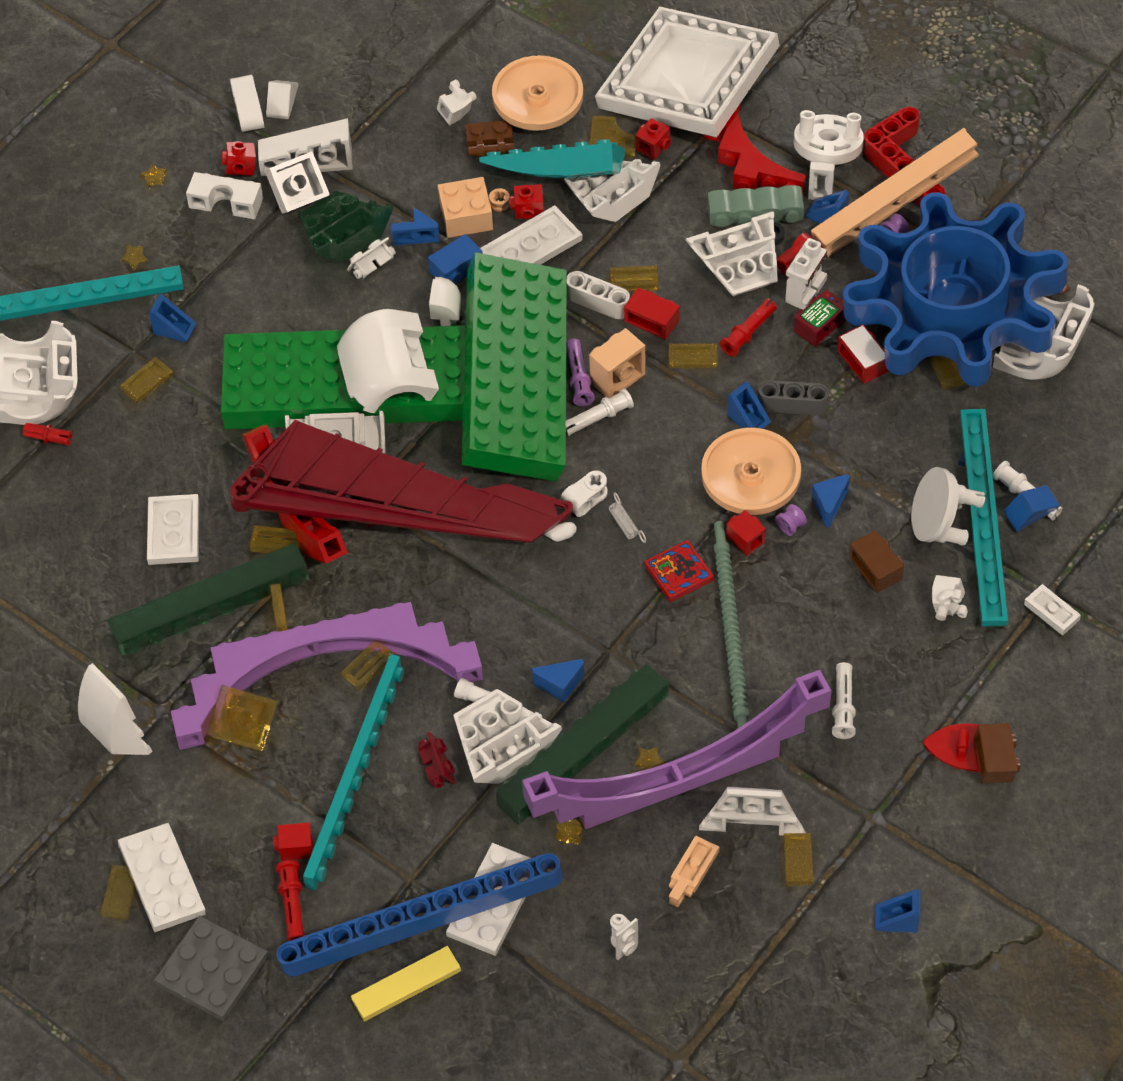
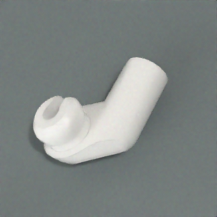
[544,522,576,542]

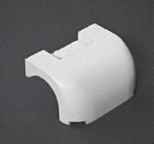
[993,284,1094,380]
[337,309,439,413]
[0,321,77,425]
[285,411,386,454]

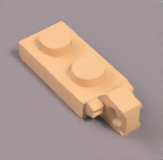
[668,836,720,908]

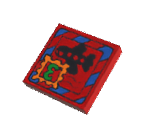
[644,540,714,602]

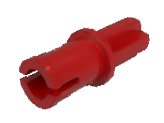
[23,422,73,446]

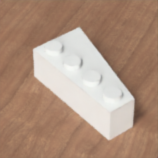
[258,118,353,176]

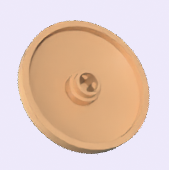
[492,56,583,130]
[701,428,801,515]

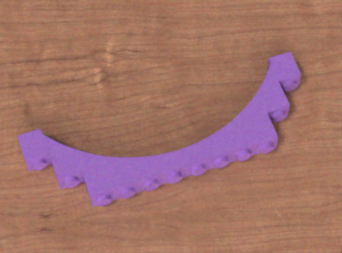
[171,602,483,750]
[522,670,831,829]

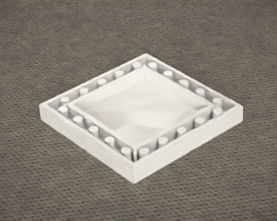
[595,7,780,137]

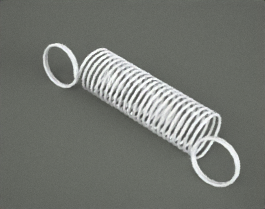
[609,492,646,543]

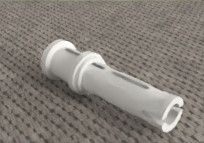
[566,388,634,436]
[993,461,1062,520]
[832,662,856,739]

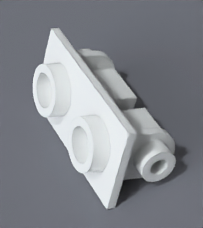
[347,237,396,279]
[610,914,638,960]

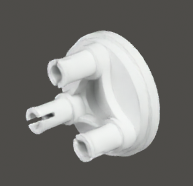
[911,467,985,545]

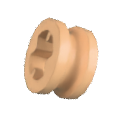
[489,188,510,212]

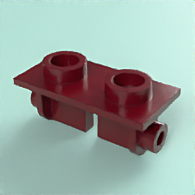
[418,732,456,788]

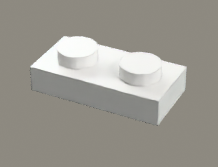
[1024,584,1081,636]

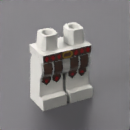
[785,238,827,310]

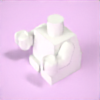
[436,79,477,125]
[932,575,968,621]

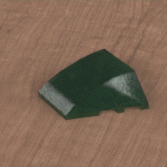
[299,191,393,262]

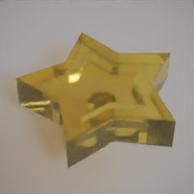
[140,164,167,188]
[121,244,148,271]
[634,746,665,770]

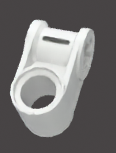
[560,471,608,517]

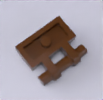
[465,120,514,157]

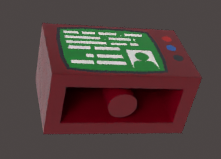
[794,289,846,347]

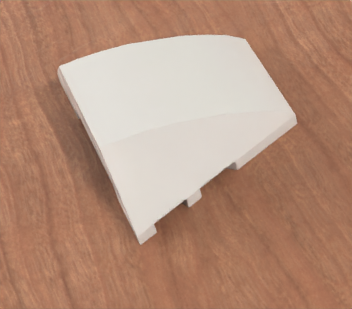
[564,159,660,222]
[686,211,777,296]
[78,663,152,755]
[454,689,562,784]
[699,787,806,837]

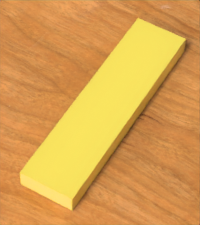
[351,946,461,1022]

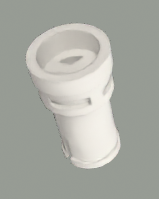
[454,678,491,702]

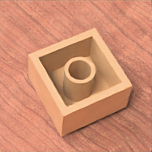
[438,177,493,238]
[589,328,645,398]

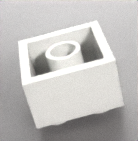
[265,152,330,214]

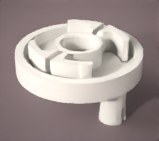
[794,110,864,165]

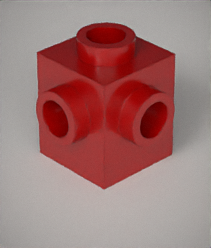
[635,118,671,160]
[221,141,256,176]
[510,184,544,219]

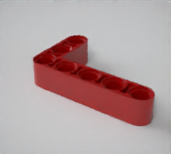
[863,107,946,208]

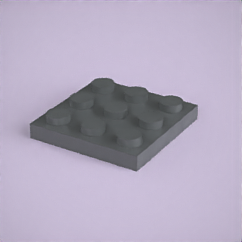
[154,916,268,1021]

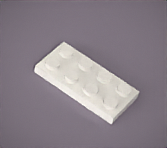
[480,205,582,265]
[118,823,206,932]
[446,843,531,956]

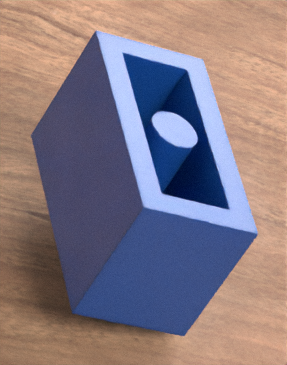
[428,234,483,284]

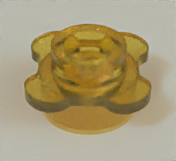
[555,819,583,844]

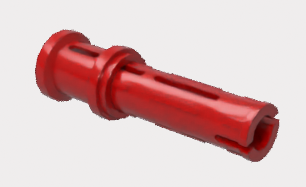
[720,299,777,357]
[276,860,305,941]

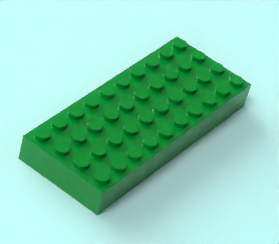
[462,252,567,482]
[221,325,465,429]

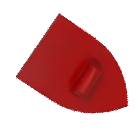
[923,723,980,772]

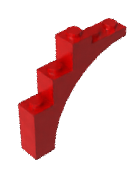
[704,103,806,197]
[242,425,348,564]

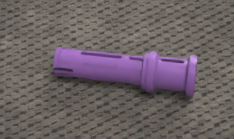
[566,339,595,406]

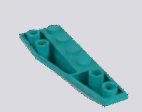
[479,139,625,178]

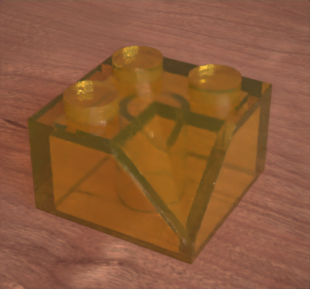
[206,684,278,751]

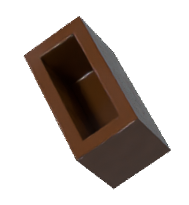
[849,530,905,593]
[974,723,1020,783]

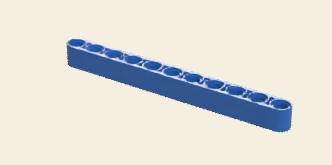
[276,853,563,977]

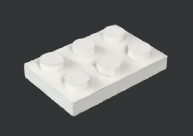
[147,494,199,565]

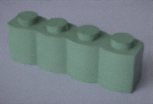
[708,185,804,227]

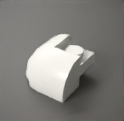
[429,277,463,326]

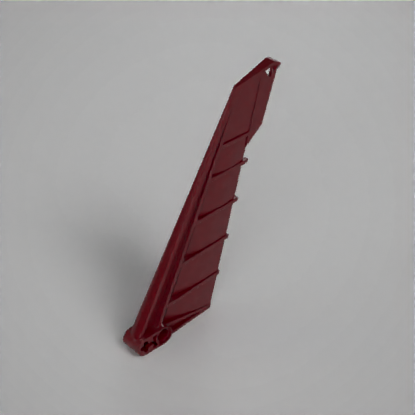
[230,420,573,543]

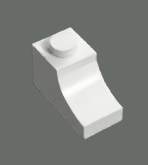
[808,162,835,200]

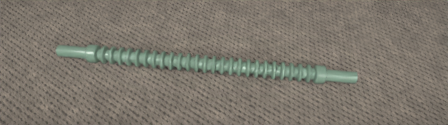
[714,521,750,728]

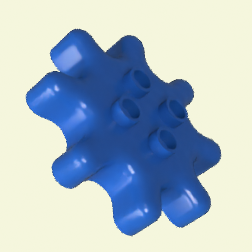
[843,193,1068,387]

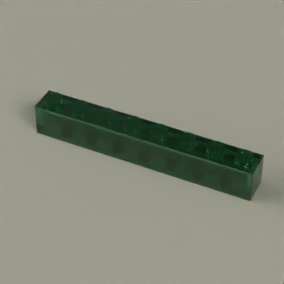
[107,543,309,656]
[496,664,669,825]

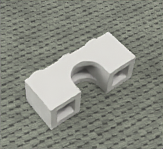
[186,172,263,219]

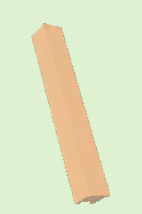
[811,128,979,257]

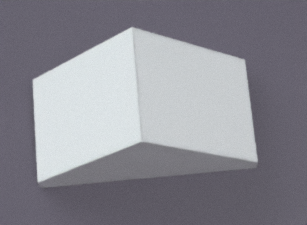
[266,80,298,119]

